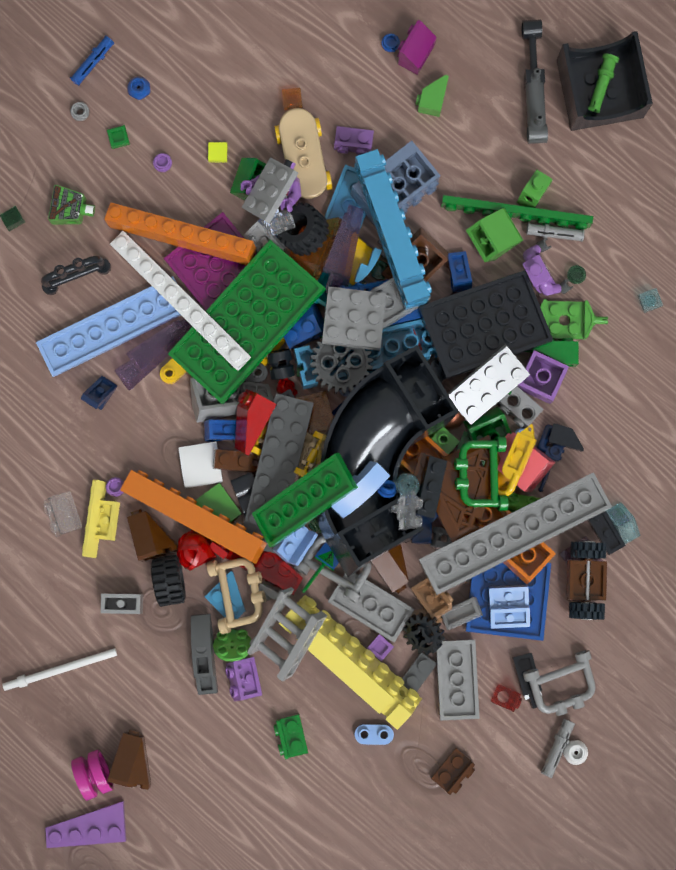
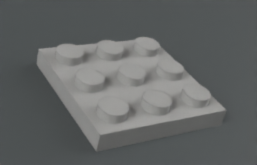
[322,286,386,351]

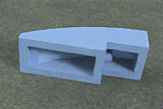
[331,461,390,518]

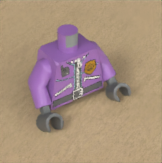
[522,238,573,296]

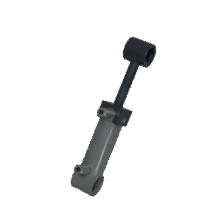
[521,19,548,144]

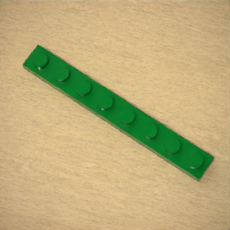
[441,195,594,230]

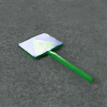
[302,543,339,593]

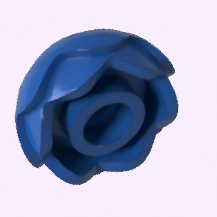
[127,77,150,100]

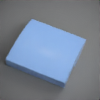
[488,585,530,629]

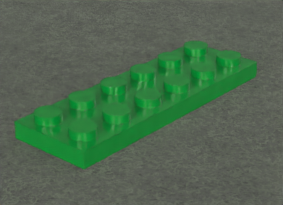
[252,453,358,548]

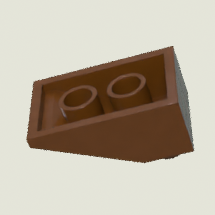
[381,227,448,282]

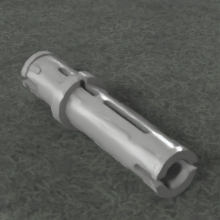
[526,223,585,242]
[541,719,575,778]

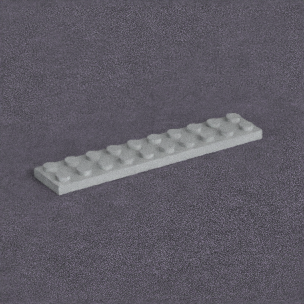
[419,472,612,596]

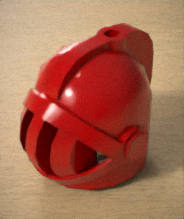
[177,530,217,571]

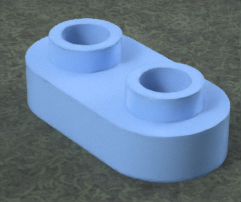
[355,724,394,745]

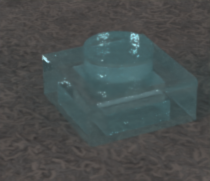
[638,288,663,313]

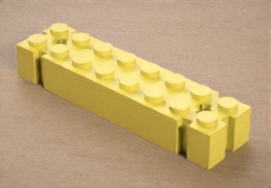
[279,595,422,730]

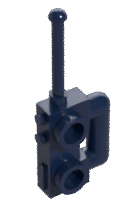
[537,424,565,492]

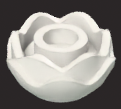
[563,740,588,765]

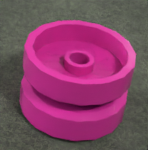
[71,749,114,801]

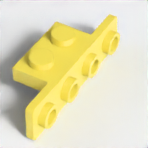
[82,480,120,558]

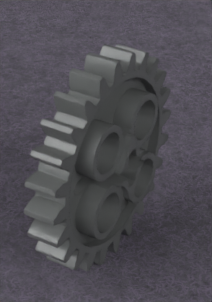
[310,341,373,395]

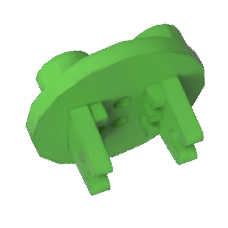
[213,629,251,662]

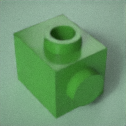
[429,427,460,455]

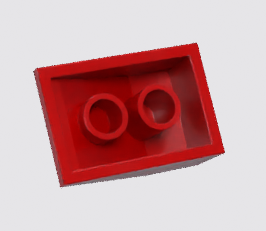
[235,389,277,456]

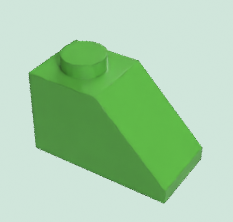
[416,75,449,117]

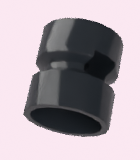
[267,348,295,380]

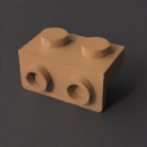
[411,578,453,619]

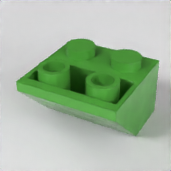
[466,208,523,262]

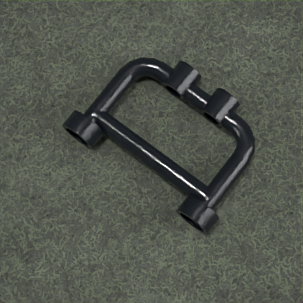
[41,256,111,295]

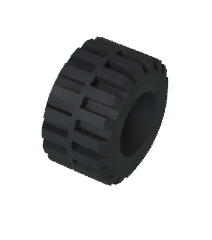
[276,203,329,256]
[151,555,186,607]

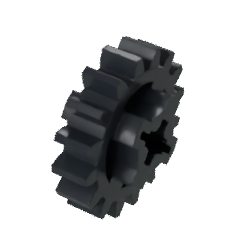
[403,612,445,655]

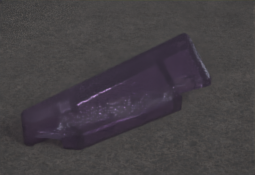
[323,204,364,294]
[114,319,192,390]

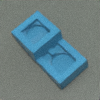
[354,248,382,283]

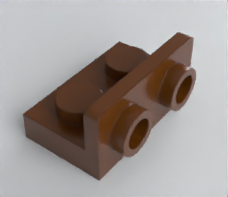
[431,748,475,795]

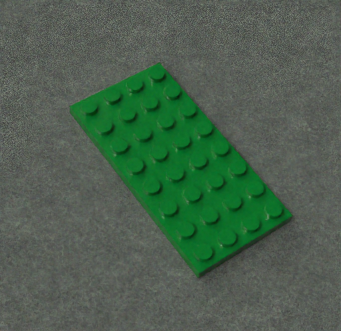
[168,240,326,404]

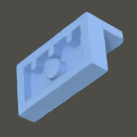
[272,526,318,566]

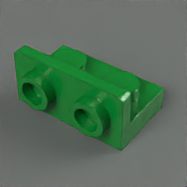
[274,714,308,760]

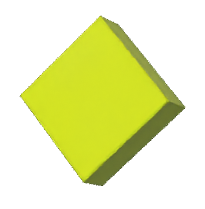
[208,142,228,163]

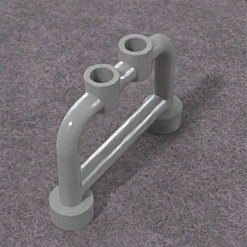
[293,535,371,603]
[523,650,596,716]

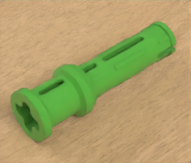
[588,54,619,113]

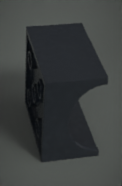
[556,31,653,131]

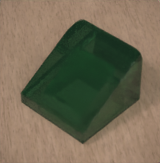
[0,206,25,232]

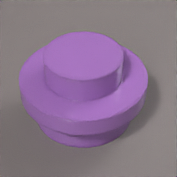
[153,153,172,172]
[106,477,124,497]

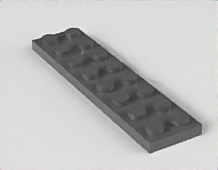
[243,393,314,554]

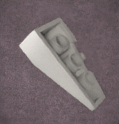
[190,378,274,423]

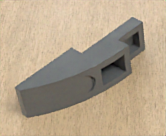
[191,613,218,695]

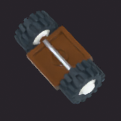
[567,541,607,620]

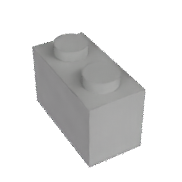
[100,594,143,614]

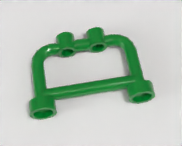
[454,436,508,511]

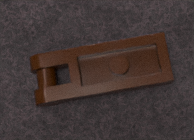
[213,449,260,473]

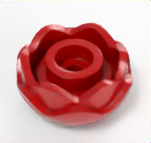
[276,378,298,398]

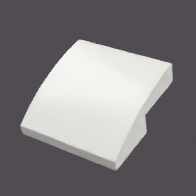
[179,442,223,488]

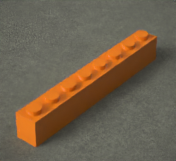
[104,202,256,265]
[120,470,267,564]

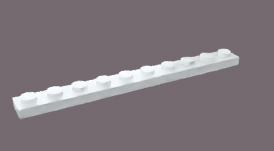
[110,231,251,371]

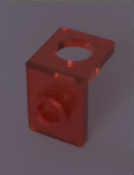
[491,684,522,712]

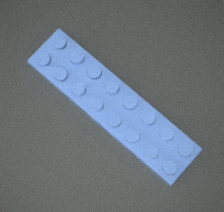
[36,276,181,377]

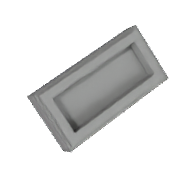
[442,597,483,630]

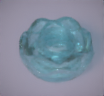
[395,473,419,497]

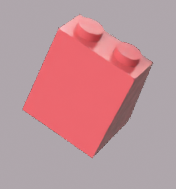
[498,432,556,492]

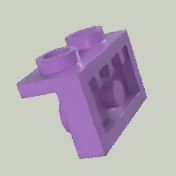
[334,126,374,155]
[225,657,262,701]

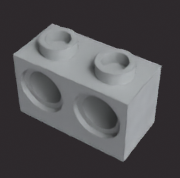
[498,386,544,428]

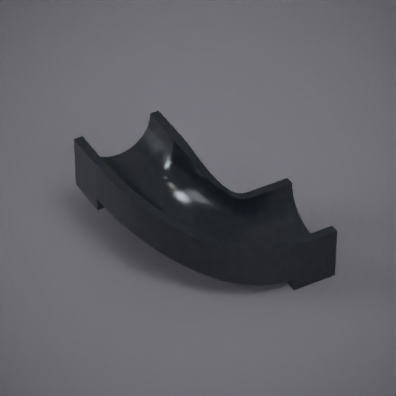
[314,345,459,577]

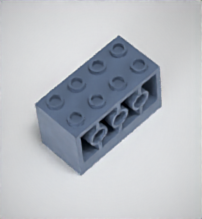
[350,141,441,226]

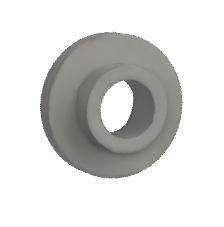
[70,102,89,121]

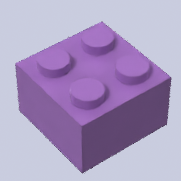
[517,350,569,404]

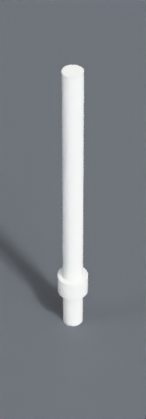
[2,648,117,691]

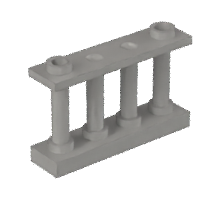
[247,587,327,682]

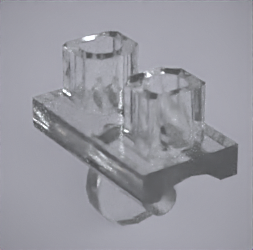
[391,491,423,531]

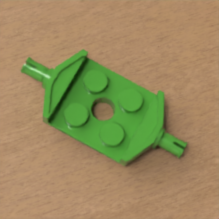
[540,299,608,340]

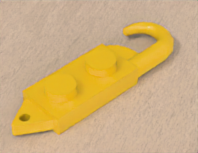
[498,424,537,496]

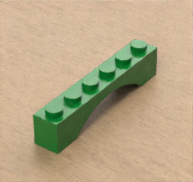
[525,338,579,367]

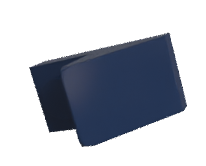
[81,376,117,410]

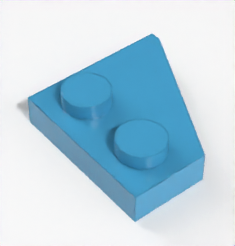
[205,571,246,619]

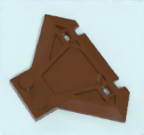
[408,435,501,543]

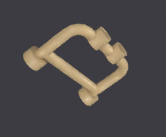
[207,558,266,634]

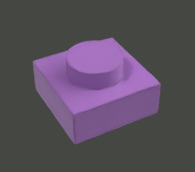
[367,634,394,661]

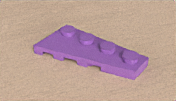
[45,801,126,848]

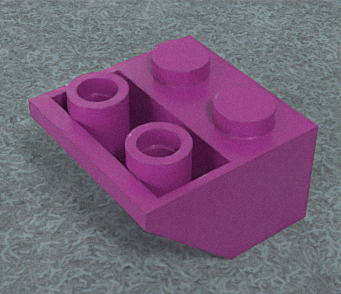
[397,20,437,75]

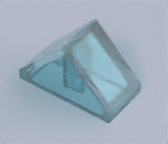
[606,502,641,544]

